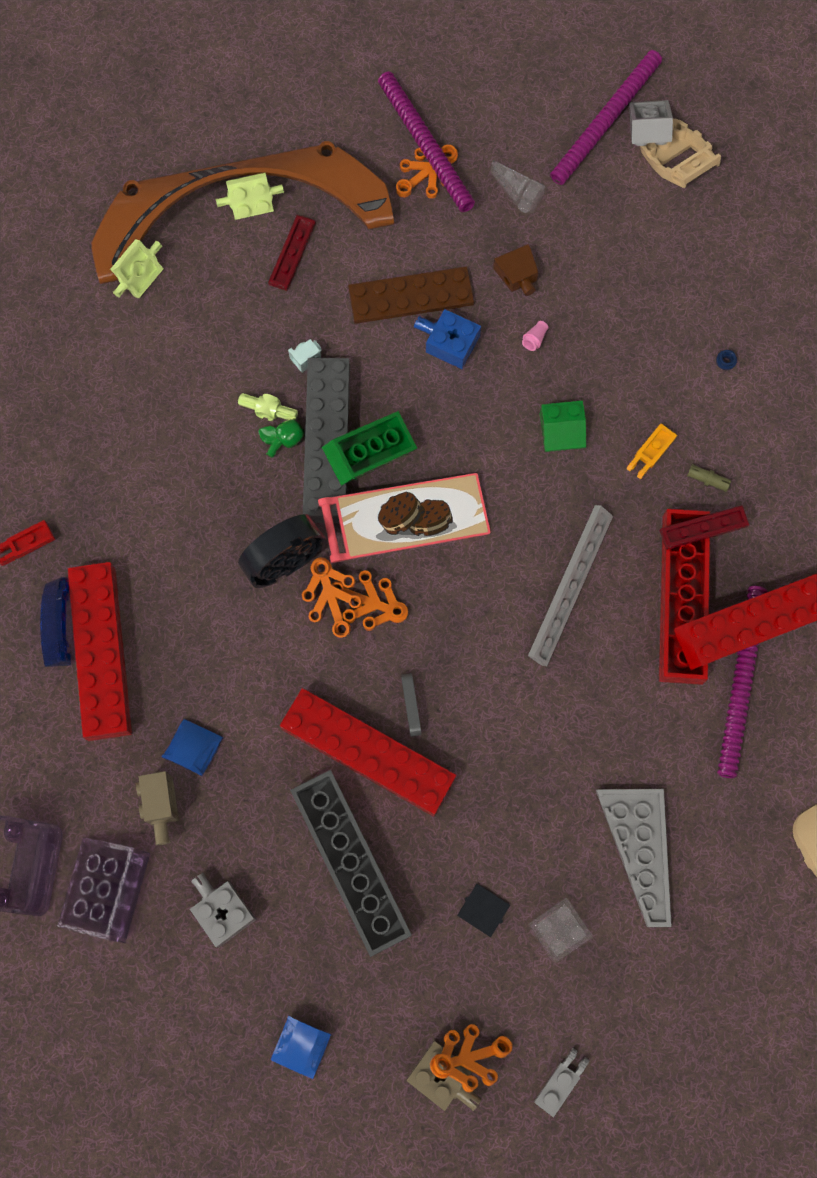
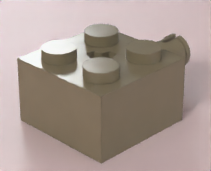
[136,771,179,845]
[406,1040,482,1111]

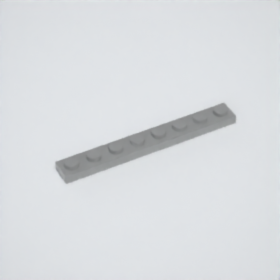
[528,505,613,666]

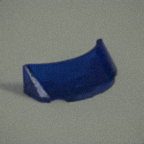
[40,577,71,667]

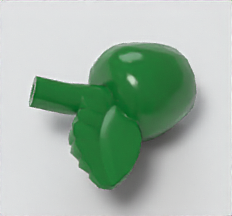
[258,419,304,458]

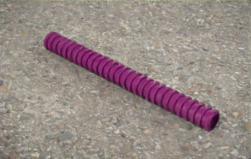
[550,50,662,185]
[378,71,475,212]
[717,586,768,778]

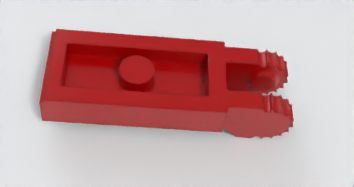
[0,520,56,566]

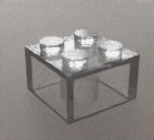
[527,898,593,963]

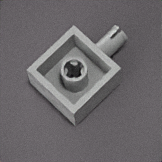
[190,873,257,948]

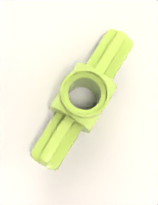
[238,393,298,421]

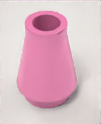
[522,321,548,351]

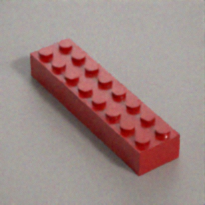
[659,509,710,685]
[68,562,132,741]
[674,574,817,670]
[280,688,456,817]

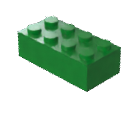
[322,411,417,486]

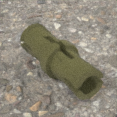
[687,464,731,492]

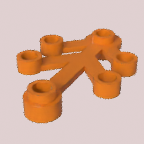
[396,145,458,199]
[302,557,362,638]
[332,570,408,631]
[430,1024,512,1092]

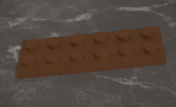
[348,266,474,324]

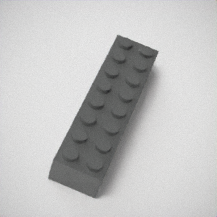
[303,358,350,523]
[290,770,412,957]

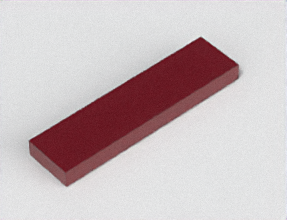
[268,215,316,291]
[659,505,750,550]

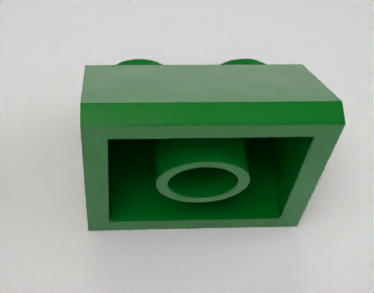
[539,401,586,452]

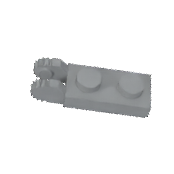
[534,1048,589,1118]

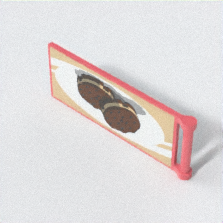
[318,473,491,563]

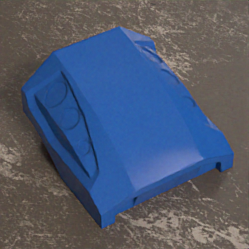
[161,719,223,776]
[271,1015,331,1079]

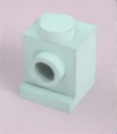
[288,339,322,373]

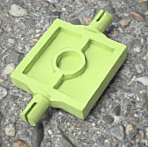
[216,173,284,220]
[110,239,164,298]

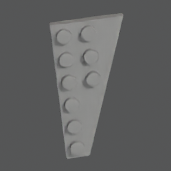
[596,789,671,927]

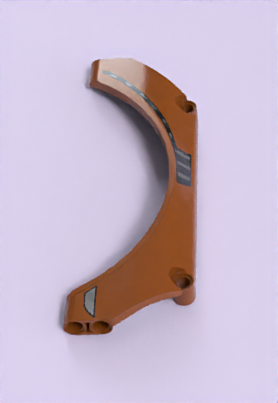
[91,141,394,284]

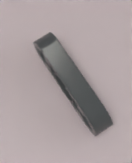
[401,673,421,737]

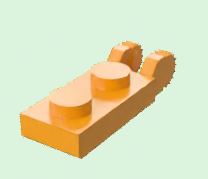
[627,424,678,479]

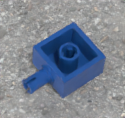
[414,309,481,369]

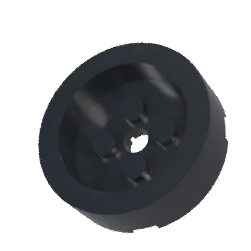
[238,514,326,588]

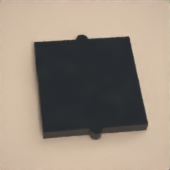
[457,884,510,938]

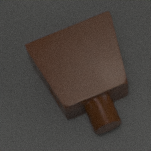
[493,244,538,296]

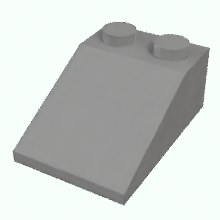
[629,100,673,146]

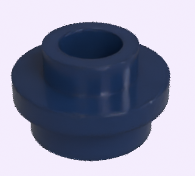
[716,350,737,370]

